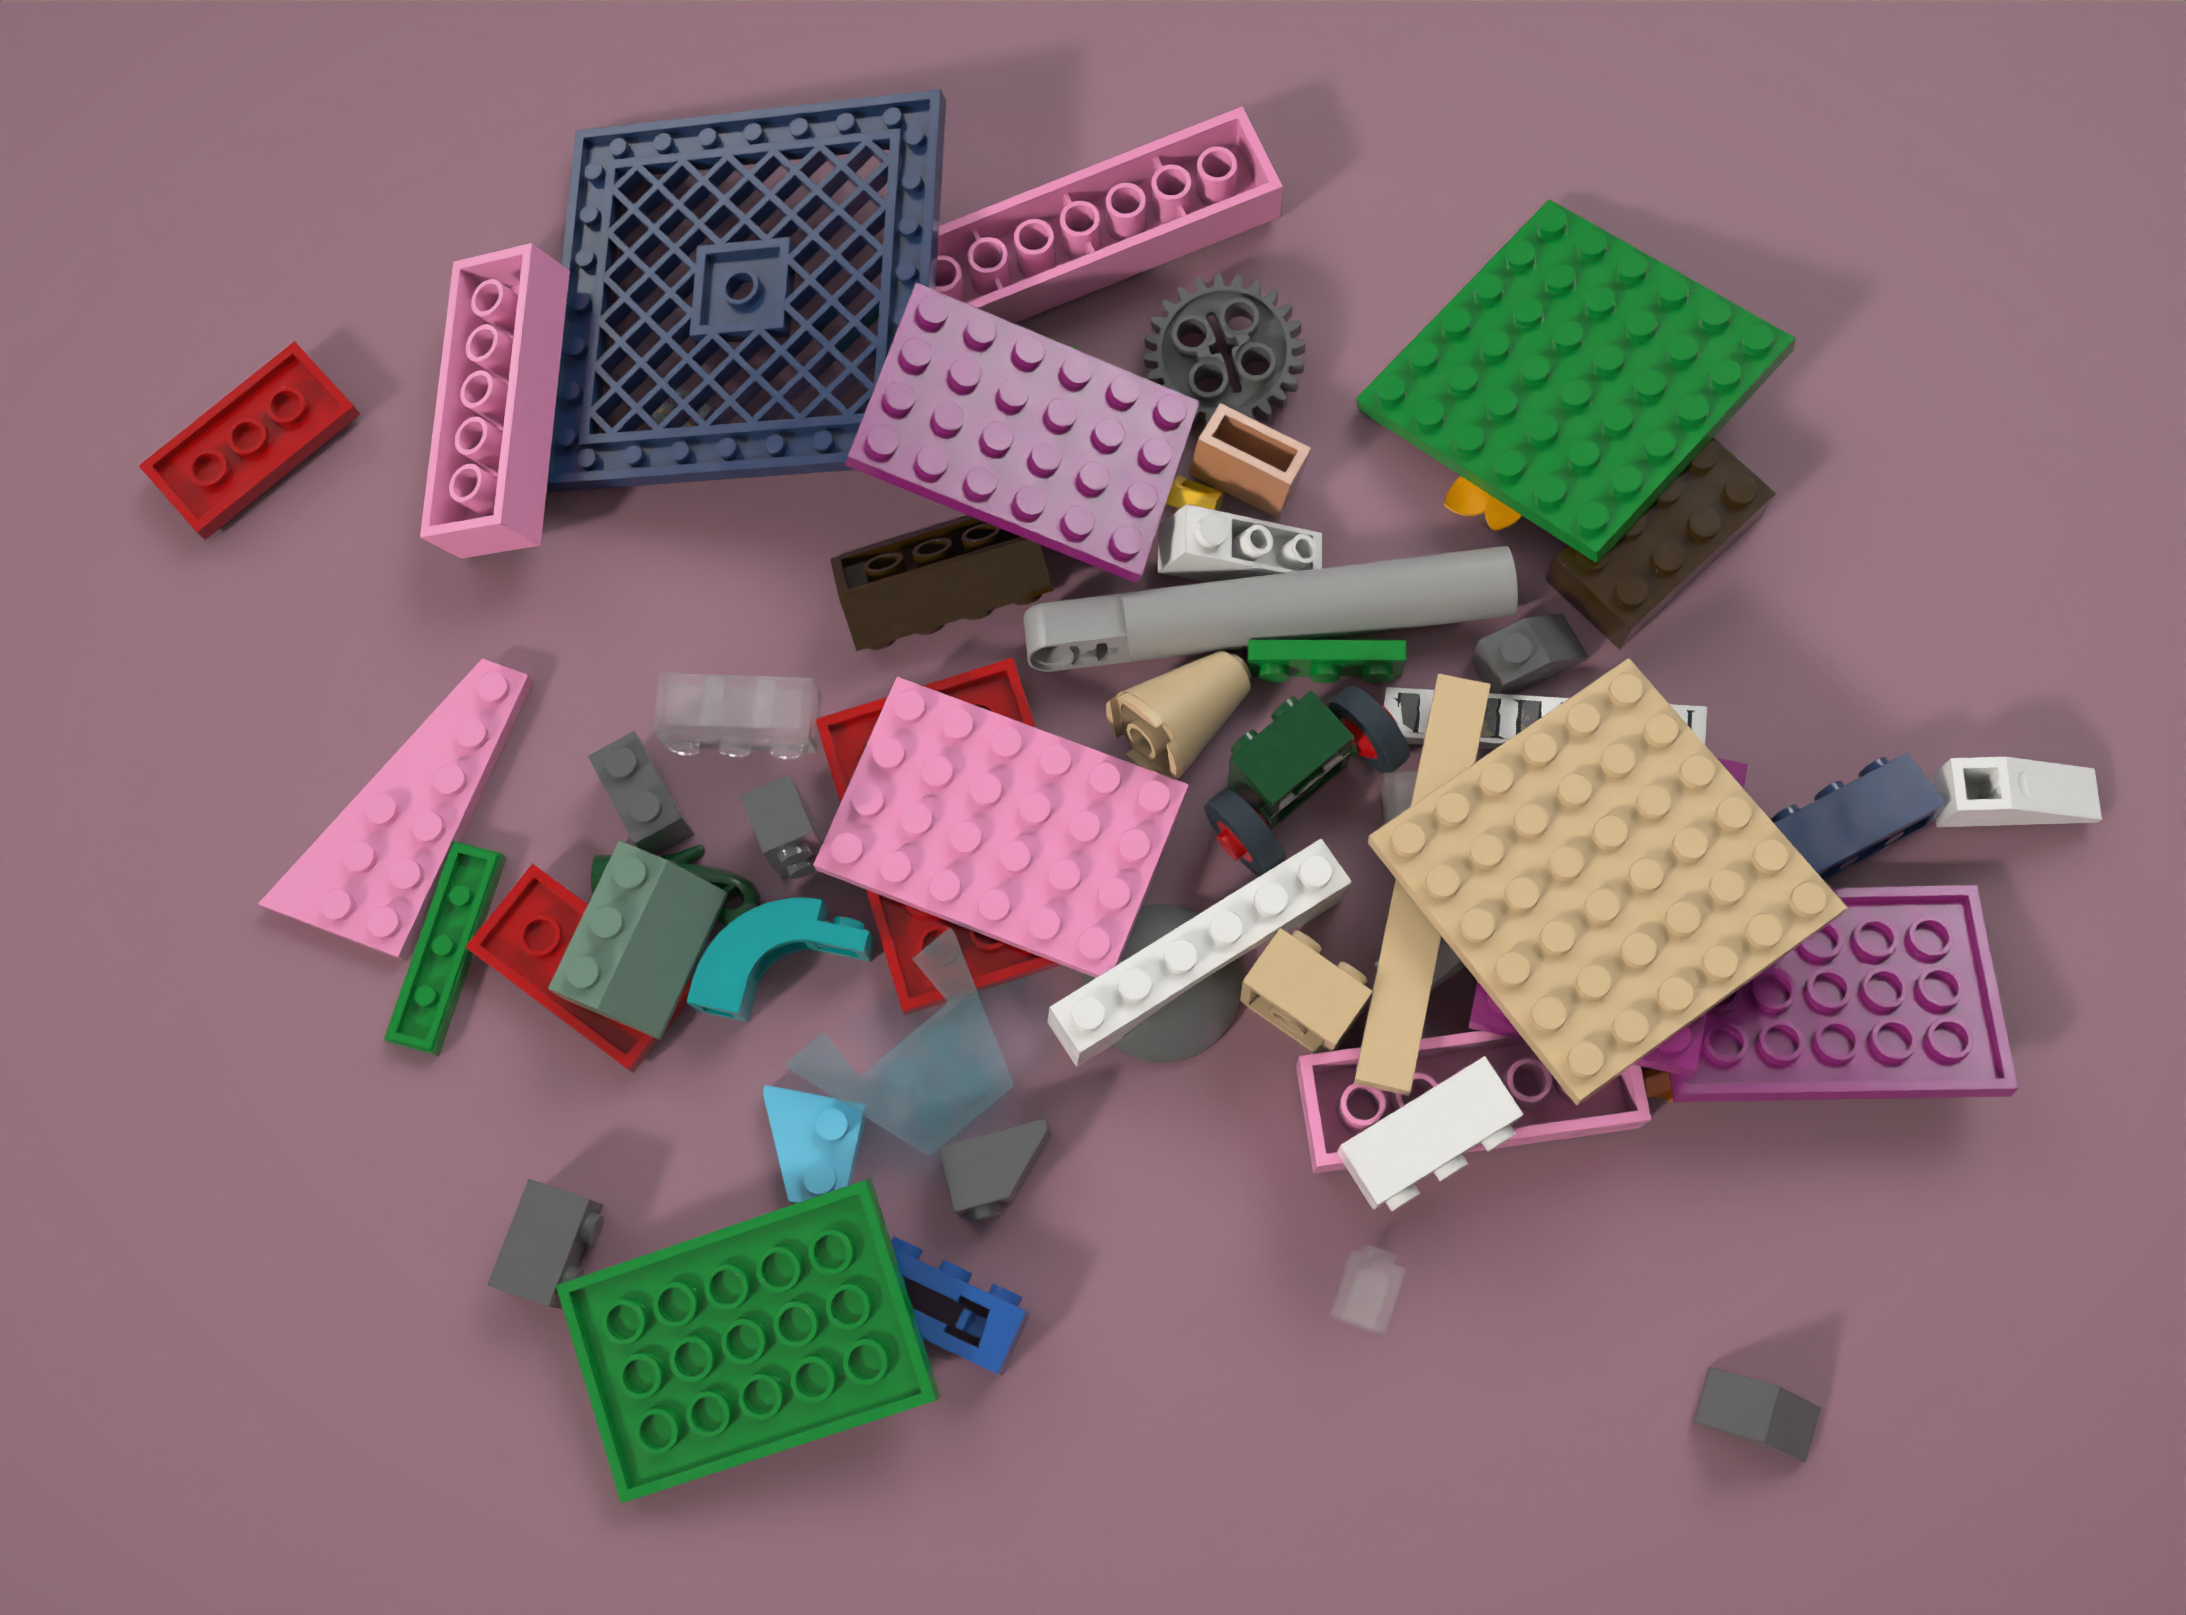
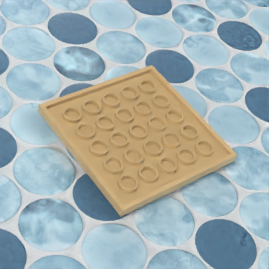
[1368,658,1847,1106]

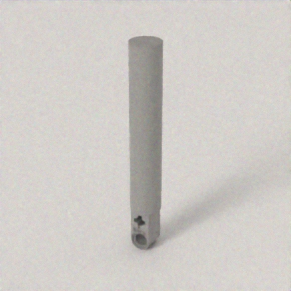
[1023,546,1518,672]

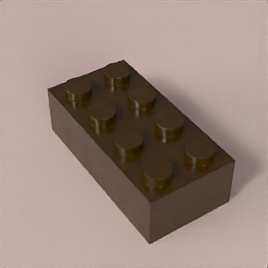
[1546,437,1776,650]

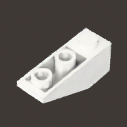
[1158,504,1322,582]
[1930,757,2102,827]

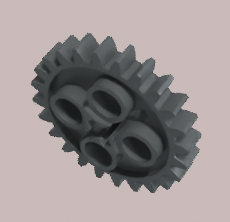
[1143,273,1305,429]

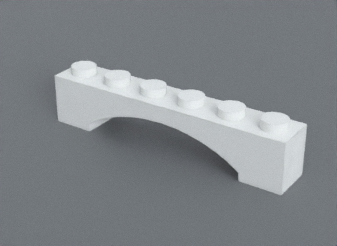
[1047,839,1352,1067]

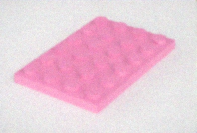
[813,677,1189,978]

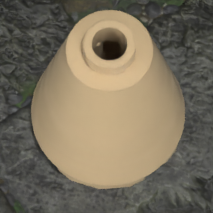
[1106,651,1251,780]

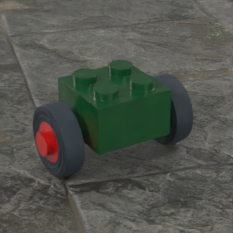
[1204,686,1410,877]

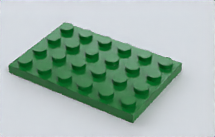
[556,1178,941,1504]

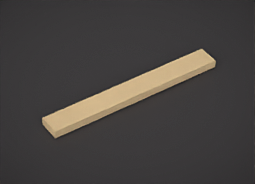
[1354,674,1491,1096]

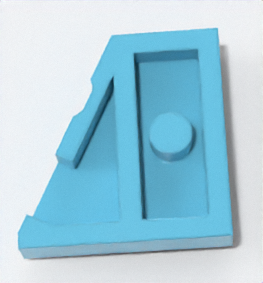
[763,1085,868,1204]

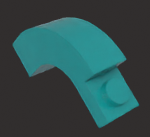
[687,898,876,1023]

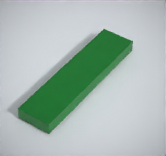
[384,841,507,1056]

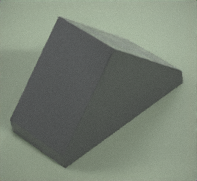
[1693,1367,1821,1463]

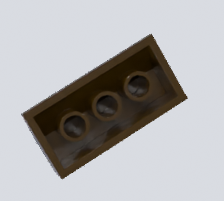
[830,516,1053,651]

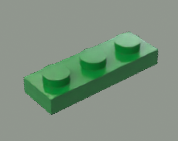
[1247,640,1406,683]

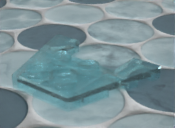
[785,928,1014,1157]

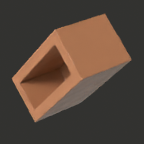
[1189,403,1311,518]

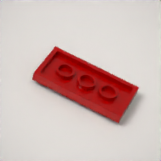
[139,341,360,540]
[465,863,692,1073]

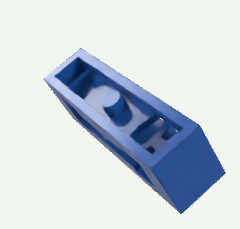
[891,1236,1030,1376]

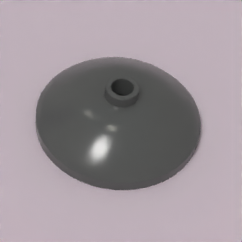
[1082,904,1242,1063]

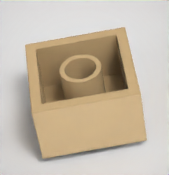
[1240,928,1373,1054]

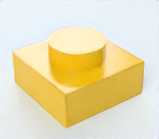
[1166,475,1225,512]

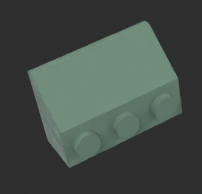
[548,840,728,1040]

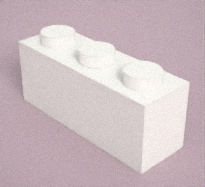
[1337,1056,1524,1212]

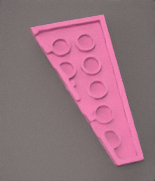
[258,658,534,961]

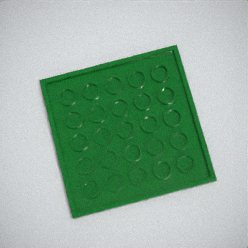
[1356,199,1795,563]

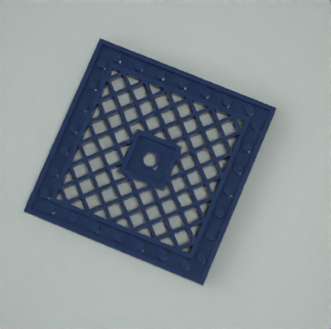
[547,89,946,492]

